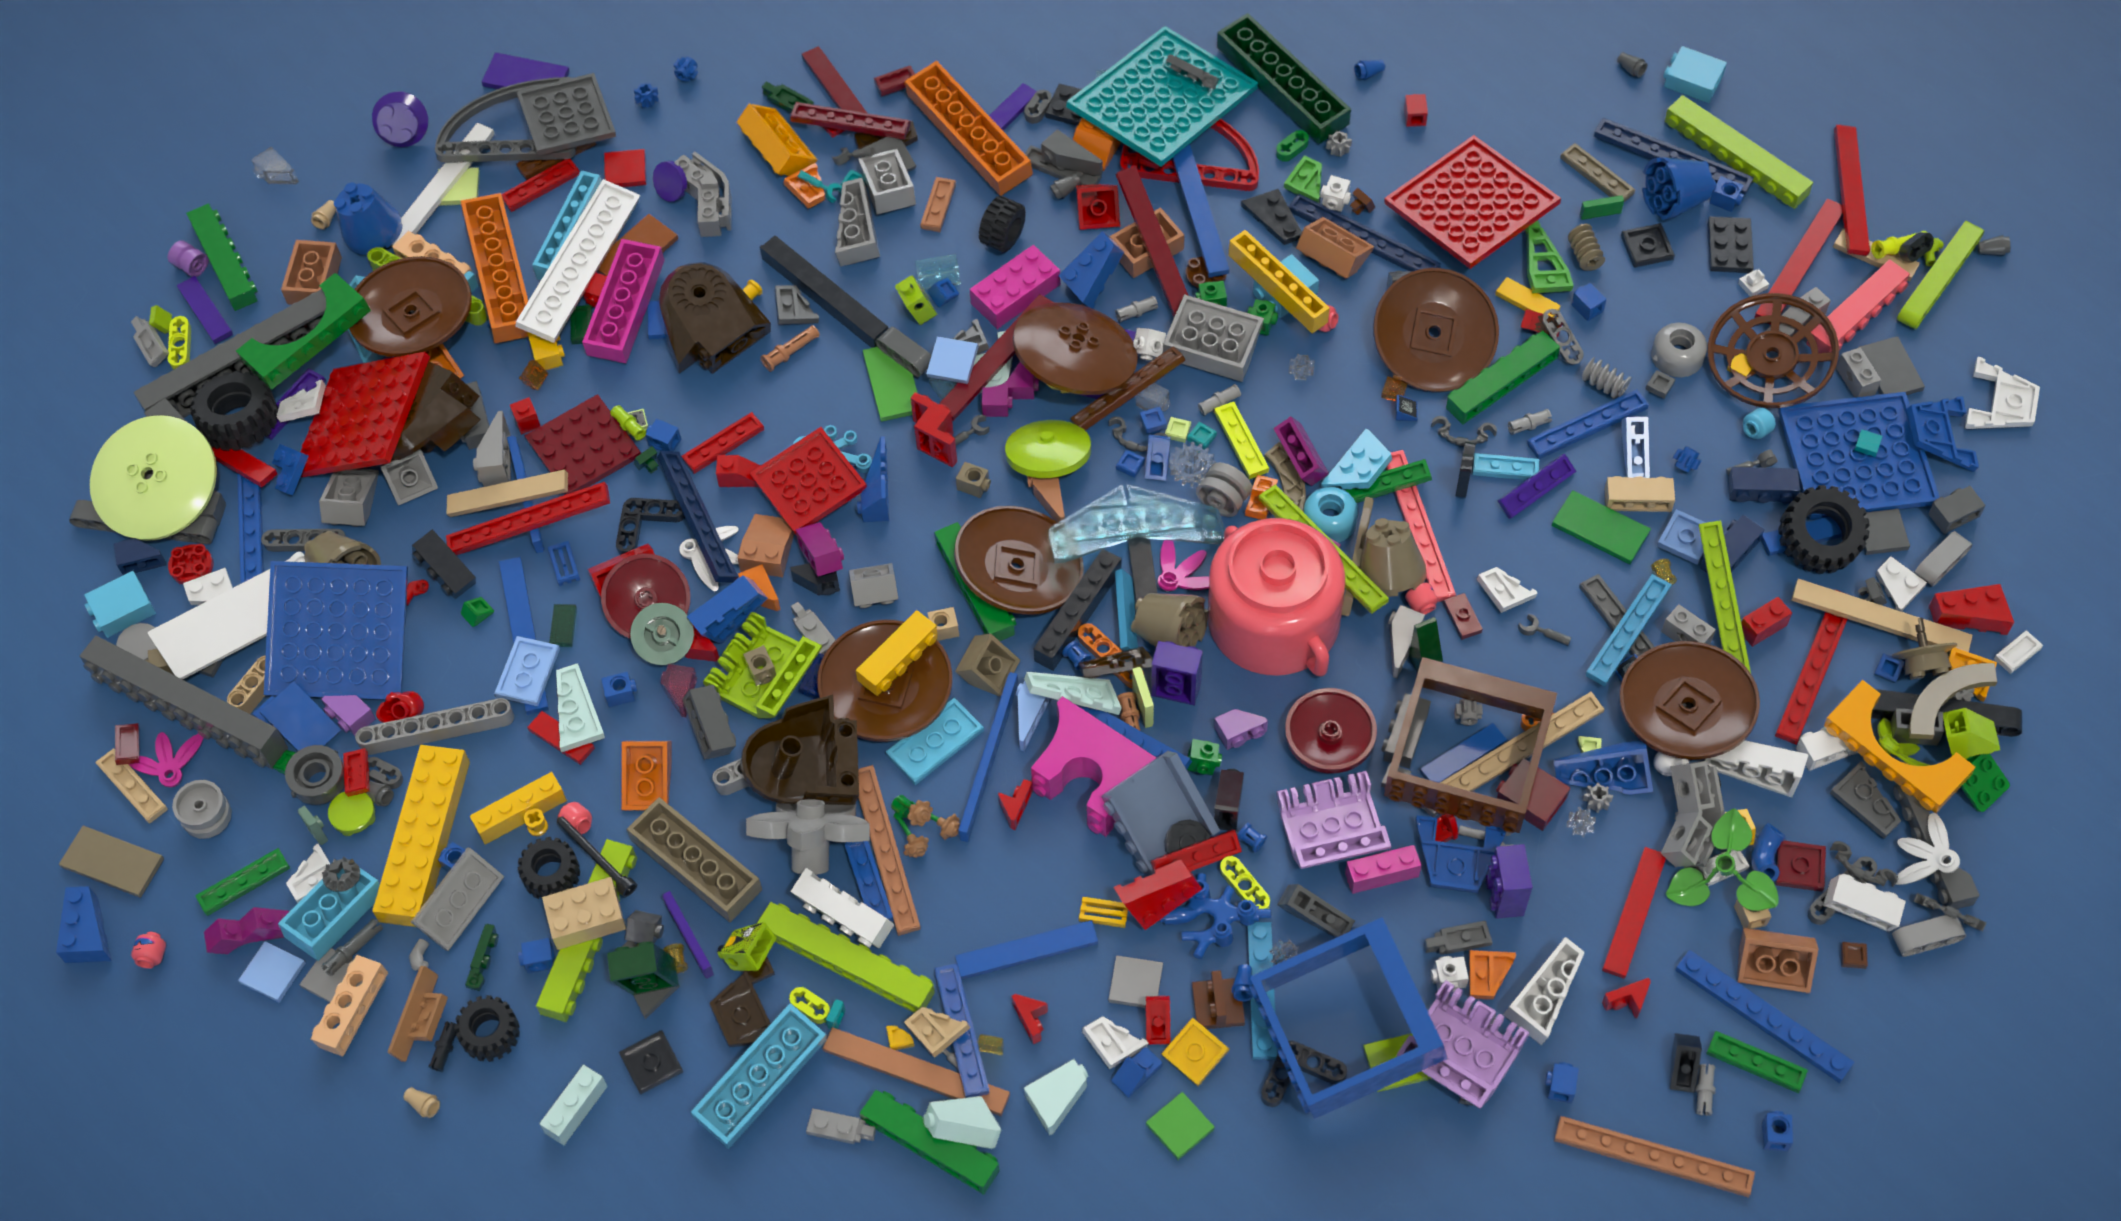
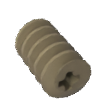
[1568,224,1605,271]

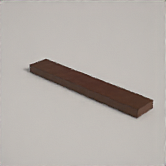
[1070,346,1186,430]

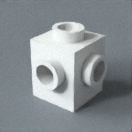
[1320,175,1351,212]
[1133,328,1166,361]
[1430,956,1469,992]

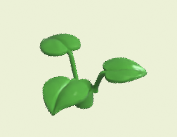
[1666,808,1778,911]

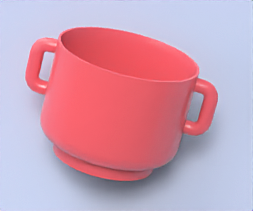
[1208,518,1345,677]

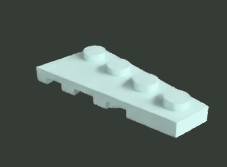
[556,663,605,752]
[1024,672,1122,715]

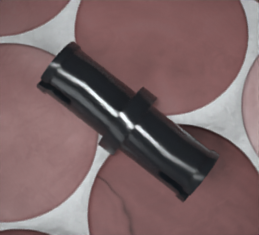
[428,1021,457,1072]

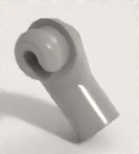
[409,939,429,971]

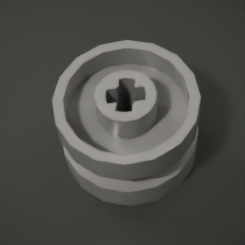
[1196,462,1252,517]
[172,780,232,839]

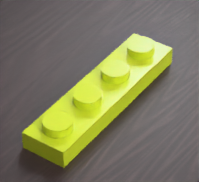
[1214,402,1269,479]

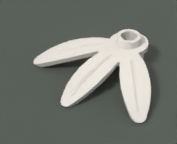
[680,526,739,591]
[1896,813,1960,885]

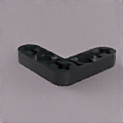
[1455,441,1476,498]
[616,498,685,555]
[1261,1041,1347,1107]

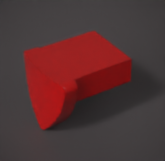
[1435,813,1458,842]

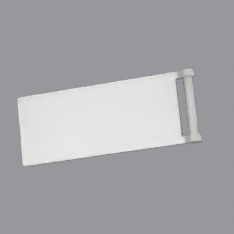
[148,552,305,680]

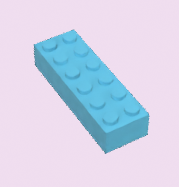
[691,1003,827,1149]

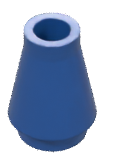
[1354,59,1385,80]
[1231,964,1253,1001]

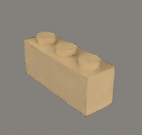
[1604,476,1675,512]

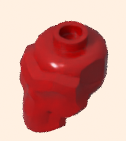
[376,691,424,723]

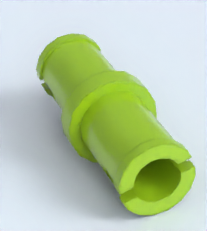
[610,405,646,440]

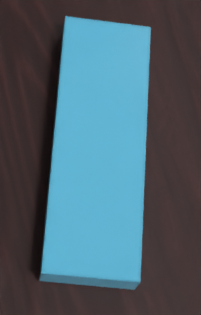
[1473,453,1539,480]

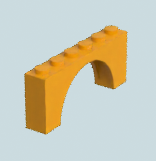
[1824,680,1975,813]

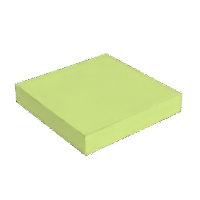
[438,168,480,206]
[1132,667,1154,728]

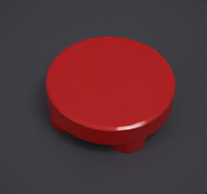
[168,544,214,584]

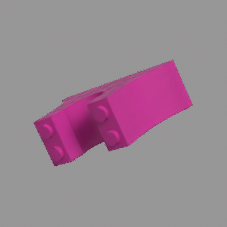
[1031,696,1156,837]

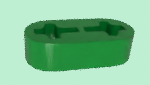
[1276,130,1309,162]

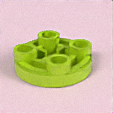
[328,791,376,836]

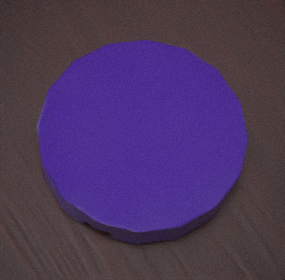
[653,161,687,202]

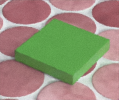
[1146,1092,1215,1160]

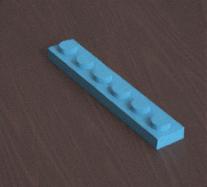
[1585,574,1672,687]
[1247,922,1277,1060]

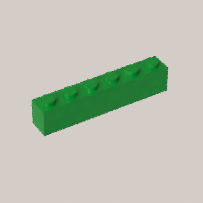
[186,203,258,311]
[1446,331,1560,425]
[934,522,1017,641]
[860,1090,1000,1195]

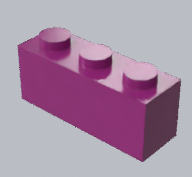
[1274,416,1329,486]
[796,522,844,576]

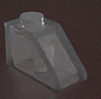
[251,147,299,184]

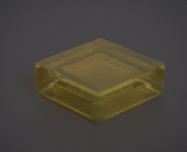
[978,1034,1004,1055]

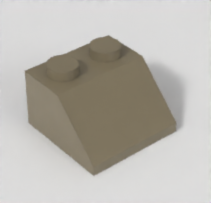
[955,633,1020,696]

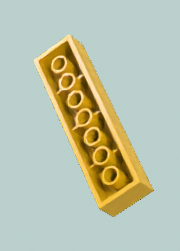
[372,745,470,927]

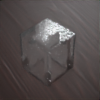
[1136,383,1170,412]

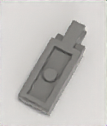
[131,316,169,367]
[791,602,835,658]
[806,1109,876,1144]

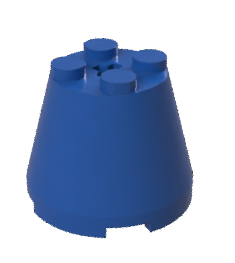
[1642,157,1716,220]
[334,182,403,255]

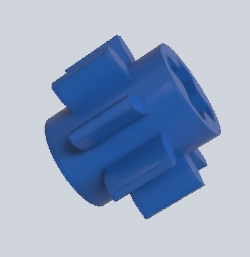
[673,57,699,81]
[634,83,659,108]
[1673,446,1702,473]

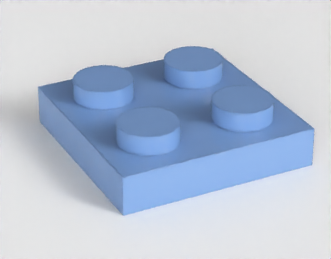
[1657,509,1706,565]

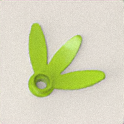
[1877,718,1931,766]

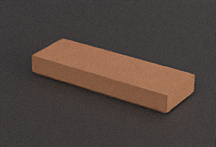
[920,177,956,232]

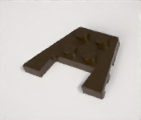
[709,956,775,1047]

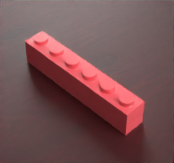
[1806,260,1910,353]

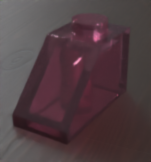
[661,664,697,717]

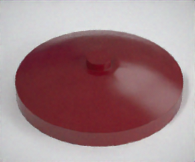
[601,554,690,640]
[1285,688,1377,773]

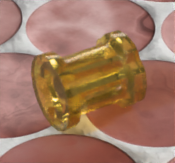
[1651,559,1677,585]
[663,943,688,973]

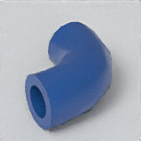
[1751,823,1786,882]

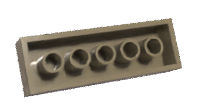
[627,797,762,923]

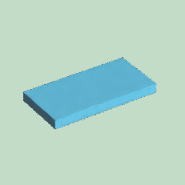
[886,698,984,785]

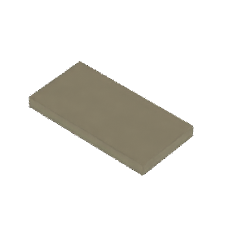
[59,826,164,898]

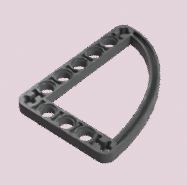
[435,77,576,163]

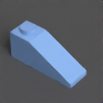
[1622,417,1650,478]
[1016,681,1051,751]

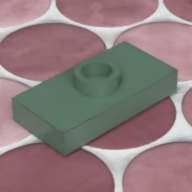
[298,805,328,845]

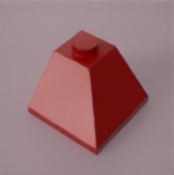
[1076,184,1120,229]

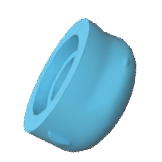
[1303,487,1358,543]

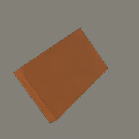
[597,214,679,276]

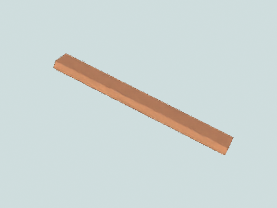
[858,765,921,936]
[823,1027,1010,1116]
[1554,1116,1755,1197]

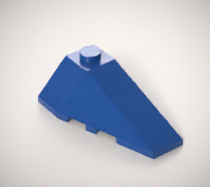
[857,436,889,522]
[1554,740,1653,795]

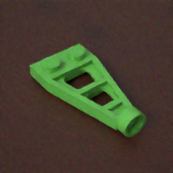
[1525,221,1574,293]

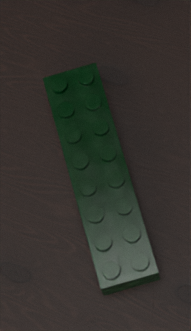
[1217,13,1351,144]

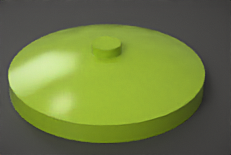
[1005,420,1091,478]

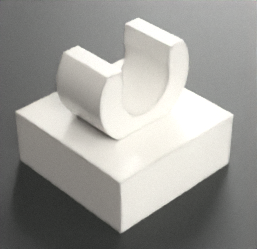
[1738,270,1769,297]

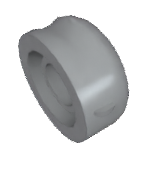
[1651,322,1707,377]

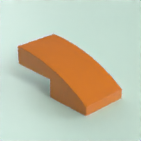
[1245,475,1278,520]

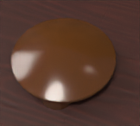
[1186,256,1227,288]

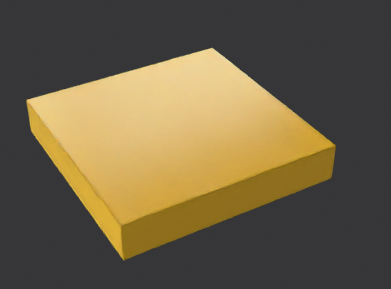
[1162,1018,1230,1086]

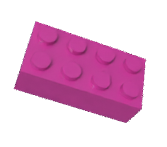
[970,245,1061,329]

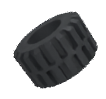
[979,195,1026,253]
[518,837,581,900]
[455,995,520,1062]

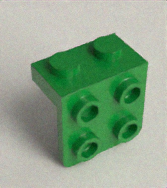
[1961,754,2010,812]

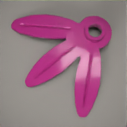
[1157,536,1209,591]
[129,732,204,787]

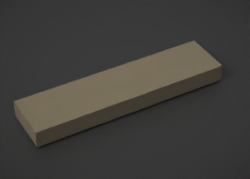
[1560,143,1635,202]

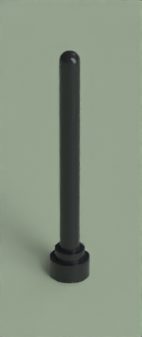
[557,816,637,897]

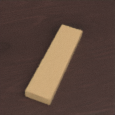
[1833,229,1920,282]
[95,748,168,824]

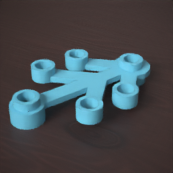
[793,425,872,473]

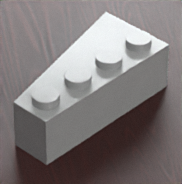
[835,178,880,266]

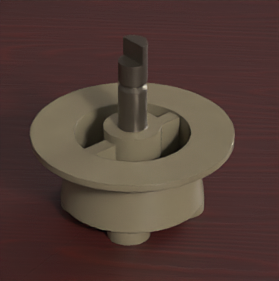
[1892,618,1957,680]

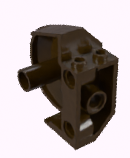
[659,262,771,374]
[391,361,481,461]
[741,695,859,805]

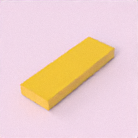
[1495,277,1561,318]

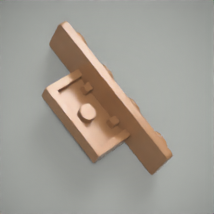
[388,966,448,1062]

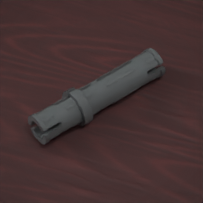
[321,919,383,976]

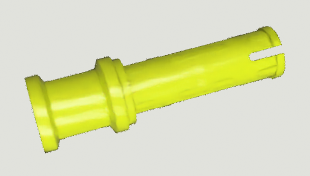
[1871,231,1927,259]

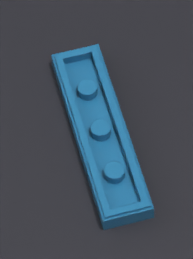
[1115,569,1138,651]

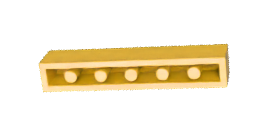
[1229,230,1330,334]

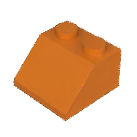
[1073,118,1121,171]

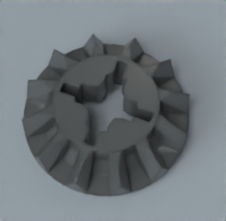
[322,857,360,892]

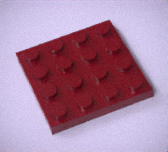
[524,394,641,495]

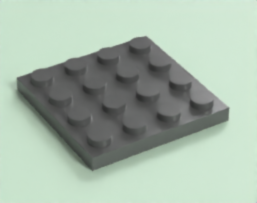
[516,73,616,156]

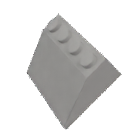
[1163,295,1264,382]

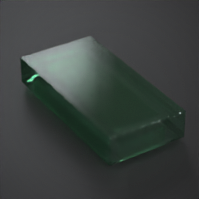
[549,604,577,647]

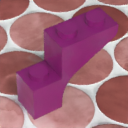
[982,362,1039,417]
[204,907,290,954]

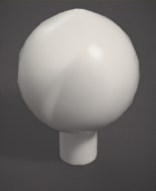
[1653,752,1689,776]

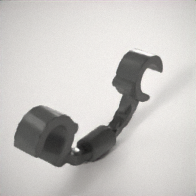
[1109,416,1168,452]
[1431,416,1497,446]
[1830,841,1898,887]
[1914,893,1987,931]

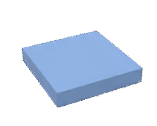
[926,337,979,384]
[238,941,306,1003]

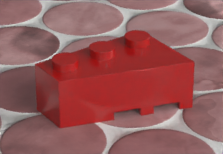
[1929,584,2014,635]
[1113,859,1202,930]

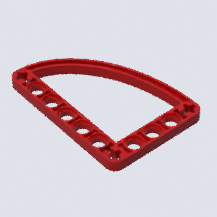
[1120,119,1259,191]

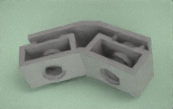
[675,152,732,237]
[1661,761,1725,868]

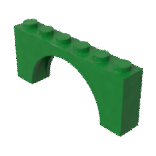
[236,273,371,389]

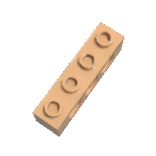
[392,230,472,275]
[311,955,388,1056]

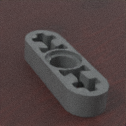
[1541,309,1584,364]

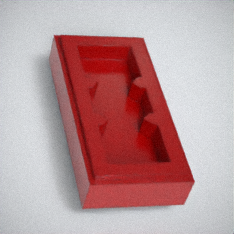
[343,748,370,797]

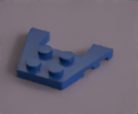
[1907,396,1979,472]
[1416,815,1506,893]

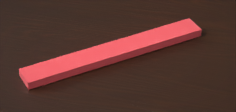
[1386,450,1456,602]

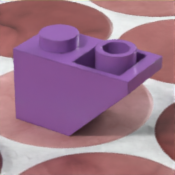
[321,695,376,736]
[1214,709,1268,750]

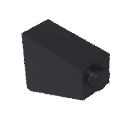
[1214,769,1244,831]

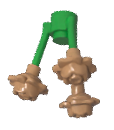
[891,795,960,858]

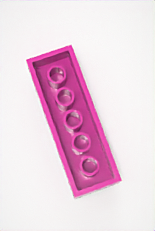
[582,239,665,364]

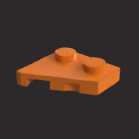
[784,163,825,209]
[1469,950,1516,1000]

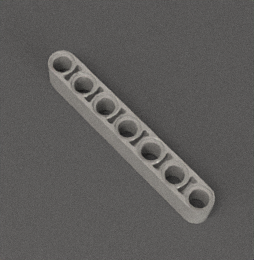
[355,698,515,755]

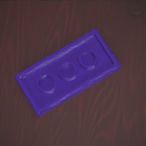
[481,52,570,89]

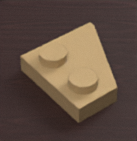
[904,1007,970,1058]

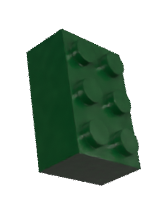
[607,941,679,996]

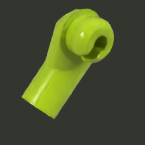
[1924,238,1944,266]

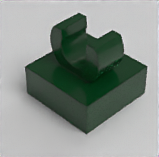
[634,446,659,474]

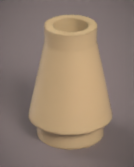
[311,200,336,229]
[403,1087,440,1118]

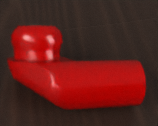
[406,579,429,606]

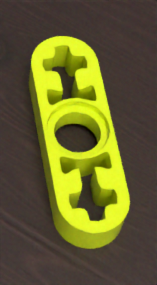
[168,316,191,370]
[1220,856,1270,909]

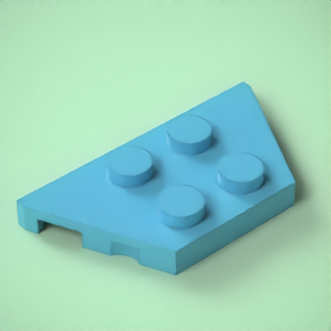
[1321,429,1392,490]

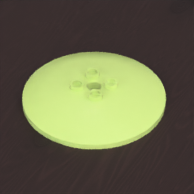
[90,416,217,540]

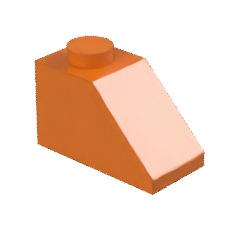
[738,564,781,611]

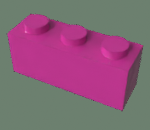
[1345,845,1421,894]

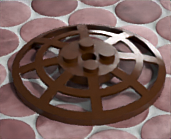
[1708,293,1839,408]

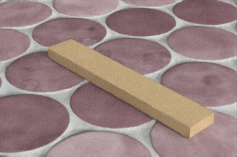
[447,470,568,517]

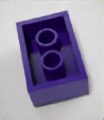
[1151,641,1203,706]
[1486,844,1533,919]

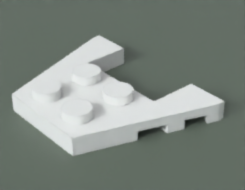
[1965,357,2040,429]

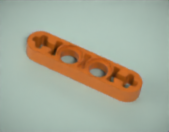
[1078,623,1144,688]

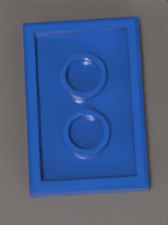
[259,681,341,752]

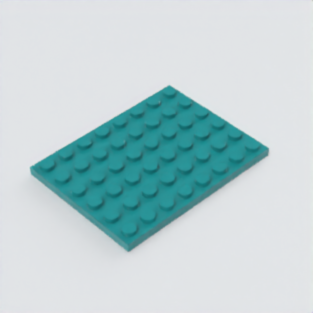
[1066,26,1258,166]

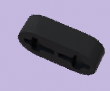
[1899,232,1934,261]

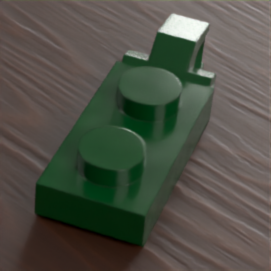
[762,81,814,113]
[465,923,499,991]

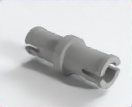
[1115,296,1158,322]
[1198,384,1241,416]
[1508,409,1552,435]
[1696,1064,1716,1116]

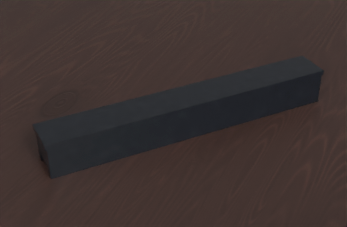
[760,235,888,348]

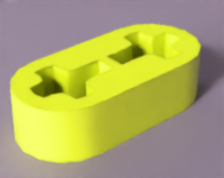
[789,987,830,1024]

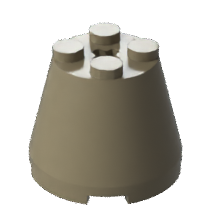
[1360,518,1427,597]
[304,531,381,565]
[1131,593,1208,647]

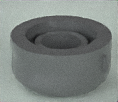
[285,745,345,805]

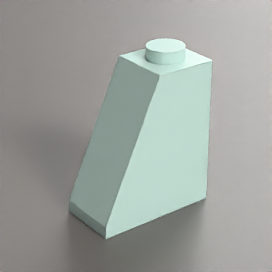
[1024,1059,1088,1136]
[924,1096,1001,1149]

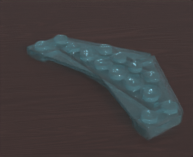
[1048,484,1225,564]

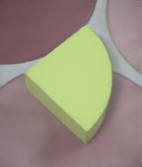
[1578,736,1602,753]

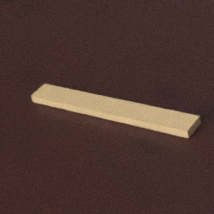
[1791,579,1972,652]
[1440,692,1605,792]

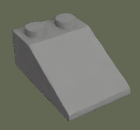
[858,149,916,214]
[473,411,511,487]
[319,469,379,526]

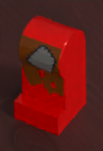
[1520,309,1562,337]

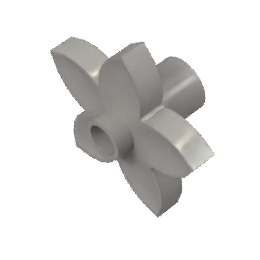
[746,799,870,874]

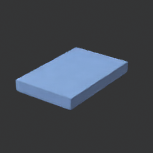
[494,636,560,706]

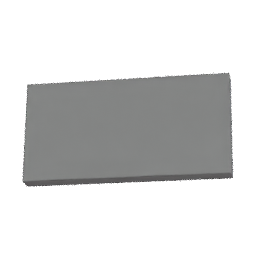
[411,848,505,951]

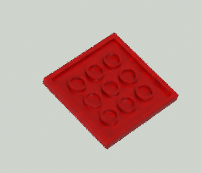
[750,427,867,535]

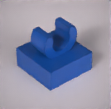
[1140,407,1167,435]

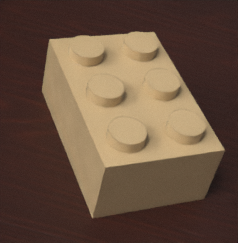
[542,877,626,950]

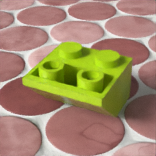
[1943,708,2001,759]

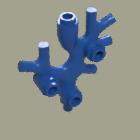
[1160,873,1271,959]

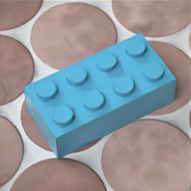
[278,868,380,961]

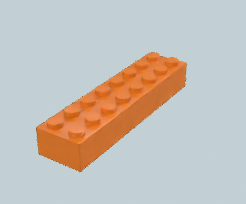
[905,60,1033,196]
[460,193,529,343]

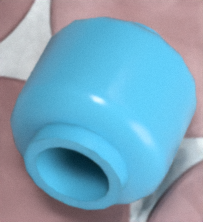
[1743,408,1776,440]

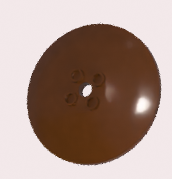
[349,256,472,357]
[1373,268,1499,392]
[1013,302,1138,395]
[954,506,1084,614]
[817,620,953,742]
[1620,641,1760,760]

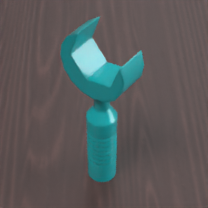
[797,170,842,203]

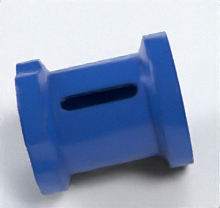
[1062,641,1092,670]
[1237,822,1268,853]

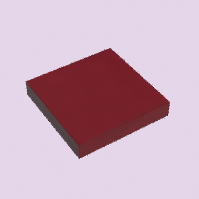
[1775,840,1826,892]

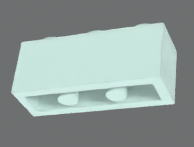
[540,1065,608,1145]

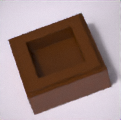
[1841,942,1868,969]

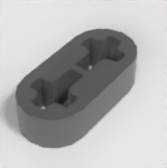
[1025,90,1052,124]
[368,757,403,789]

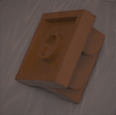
[1192,970,1245,1029]

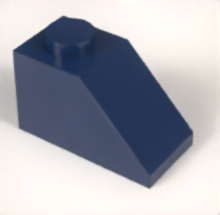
[114,538,167,575]

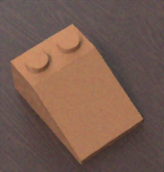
[737,514,794,577]

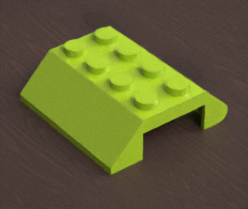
[703,612,822,718]

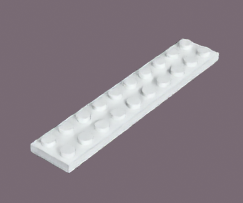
[515,179,640,343]

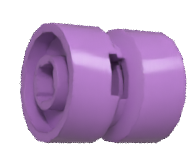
[168,240,208,277]

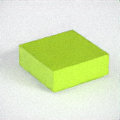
[149,305,172,334]

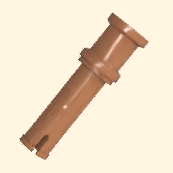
[760,325,820,372]
[1117,692,1141,731]

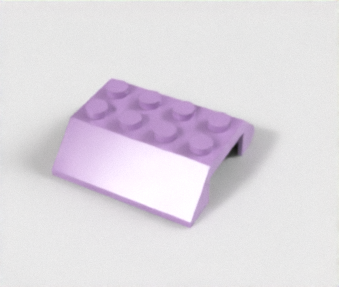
[1276,771,1391,869]
[1397,980,1530,1109]

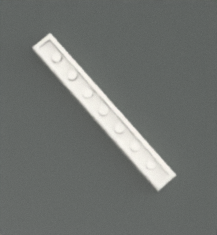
[391,123,495,247]

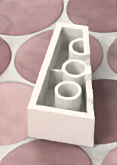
[1705,740,1809,798]
[791,868,894,948]
[1503,937,1585,1045]

